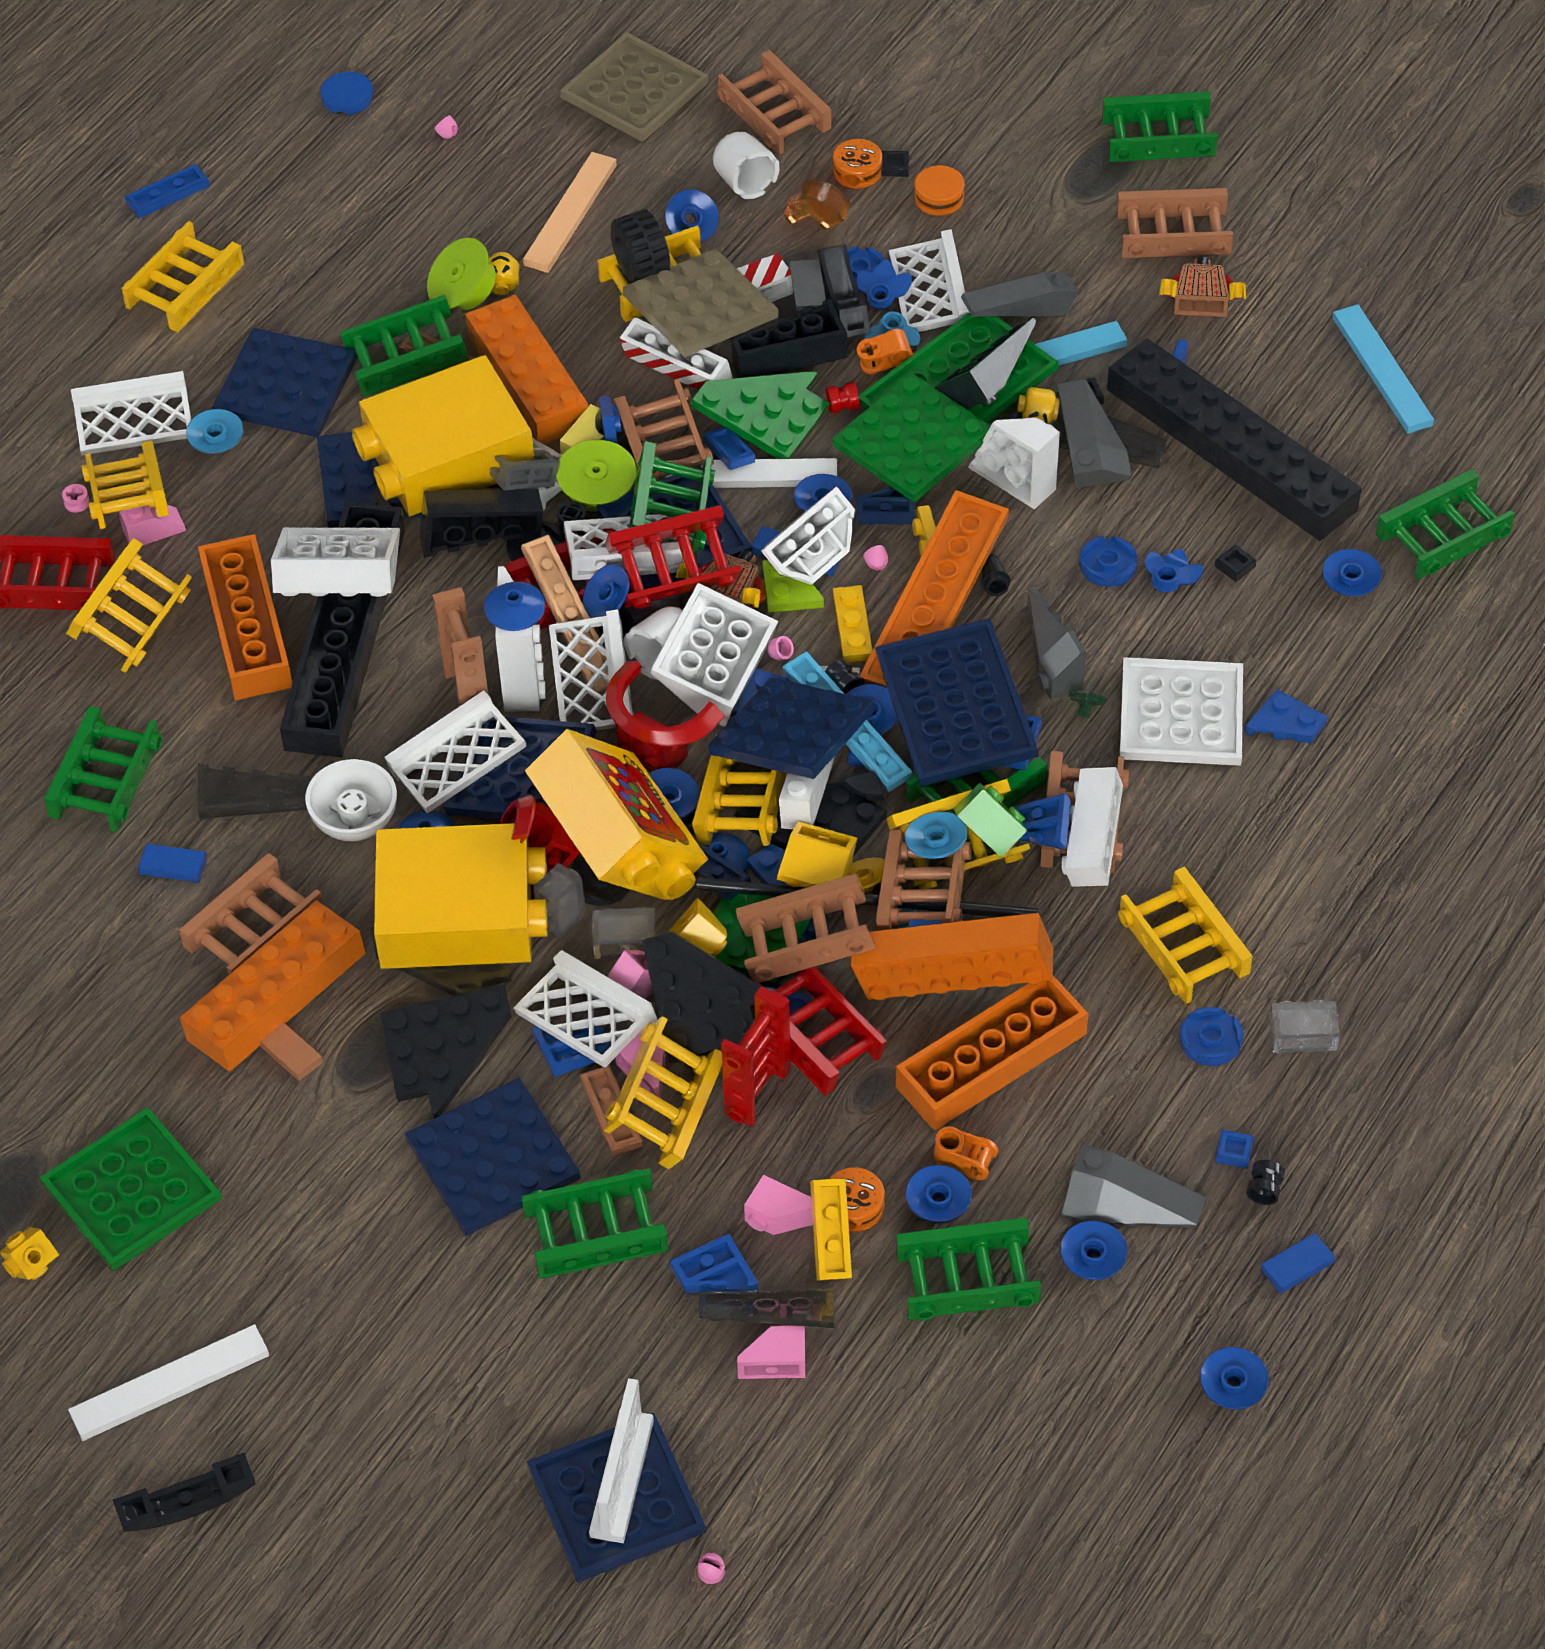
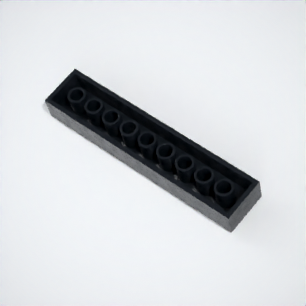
[1107,338,1362,541]
[280,502,405,758]

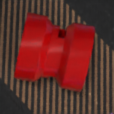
[826,382,860,415]

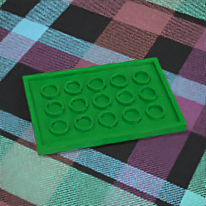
[859,313,1059,423]

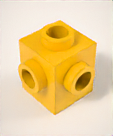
[0,1227,59,1280]

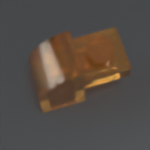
[783,180,850,229]

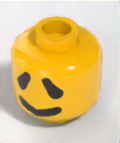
[489,252,520,295]
[1017,387,1060,424]

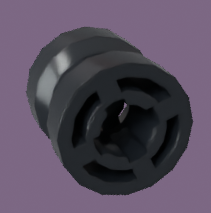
[557,501,587,540]
[825,659,864,694]
[1246,1160,1285,1205]

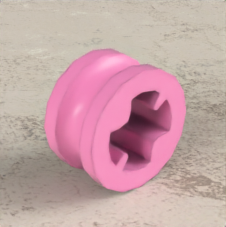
[62,484,90,513]

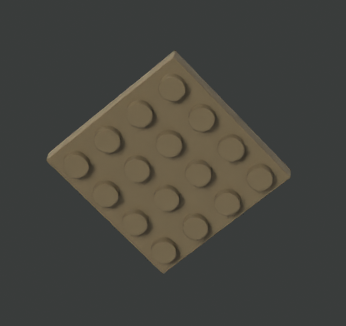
[560,32,709,142]
[623,249,778,357]

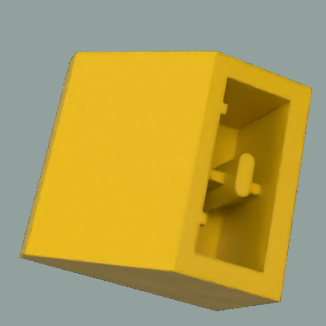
[777,821,857,888]

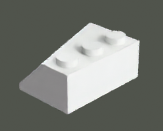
[968,418,1060,509]

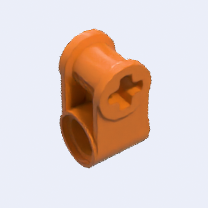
[856,329,913,375]
[933,1126,999,1180]

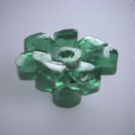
[1068,690,1107,718]

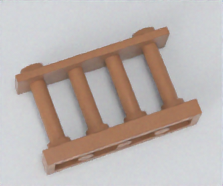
[717,50,832,155]
[1117,188,1233,258]
[614,379,714,481]
[432,587,488,706]
[1040,751,1129,873]
[876,830,971,931]
[179,853,323,975]
[736,873,875,983]

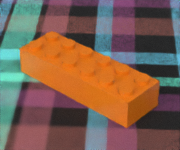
[465,294,588,444]
[198,534,293,700]
[179,900,366,1072]
[851,913,1053,1000]
[896,976,1088,1131]

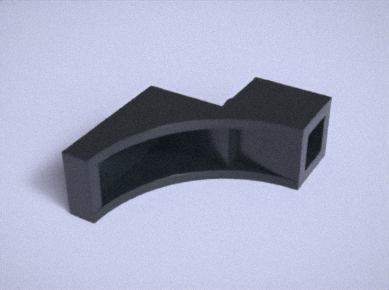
[817,244,871,337]

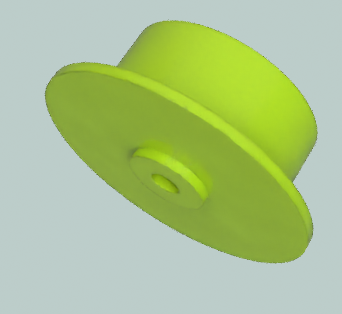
[427,238,496,310]
[556,440,637,512]

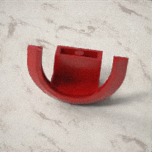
[606,661,725,772]
[498,795,580,882]

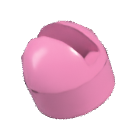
[434,115,458,139]
[863,545,888,571]
[767,636,794,661]
[697,1553,725,1584]

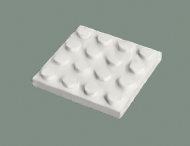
[1120,657,1243,766]

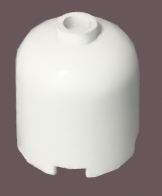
[713,132,780,199]
[624,606,683,680]

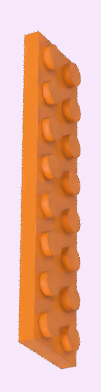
[860,490,1009,688]

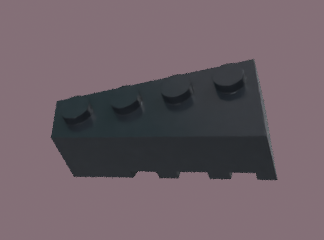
[731,298,848,378]
[419,489,543,558]

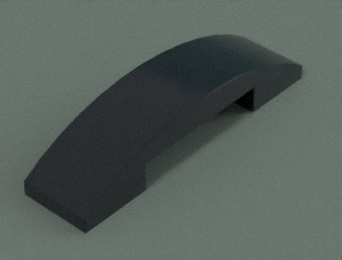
[113,1453,256,1532]

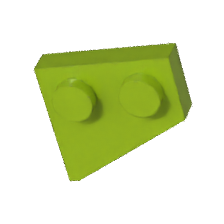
[762,560,824,613]

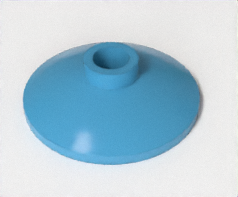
[186,409,243,454]
[905,812,968,859]

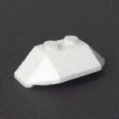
[761,487,855,585]

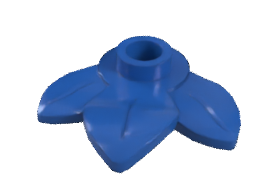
[856,259,912,310]
[1145,549,1204,592]

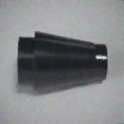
[982,554,1011,596]

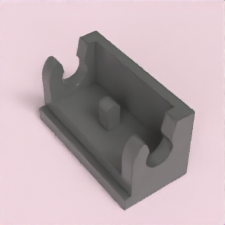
[789,259,826,316]
[490,452,560,491]

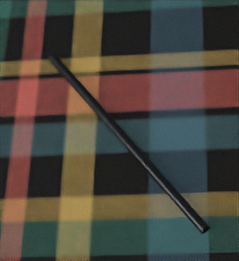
[696,877,1039,917]

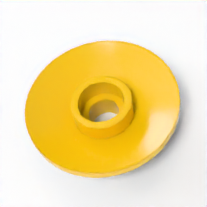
[848,857,885,893]

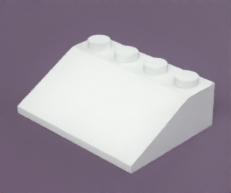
[271,528,400,597]
[495,566,546,712]
[650,583,778,727]

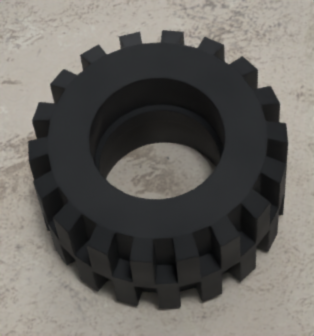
[611,209,670,283]

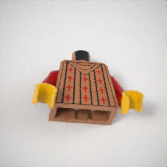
[1159,256,1246,317]
[676,550,766,608]

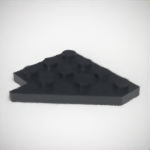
[734,781,887,857]
[642,931,767,1063]
[381,984,512,1119]

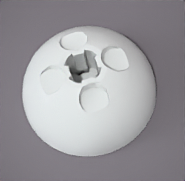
[305,759,397,842]

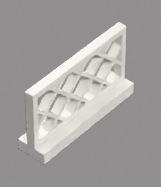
[889,229,970,332]
[71,371,191,455]
[564,514,684,580]
[549,610,633,730]
[385,690,527,814]
[514,950,658,1068]
[589,1378,654,1544]

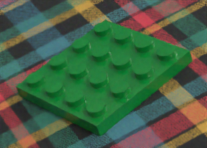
[832,372,991,503]
[39,1107,222,1271]

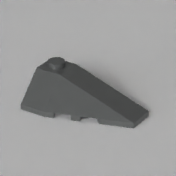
[961,272,1078,317]
[1057,379,1132,488]
[1027,586,1086,700]
[1061,1144,1207,1228]

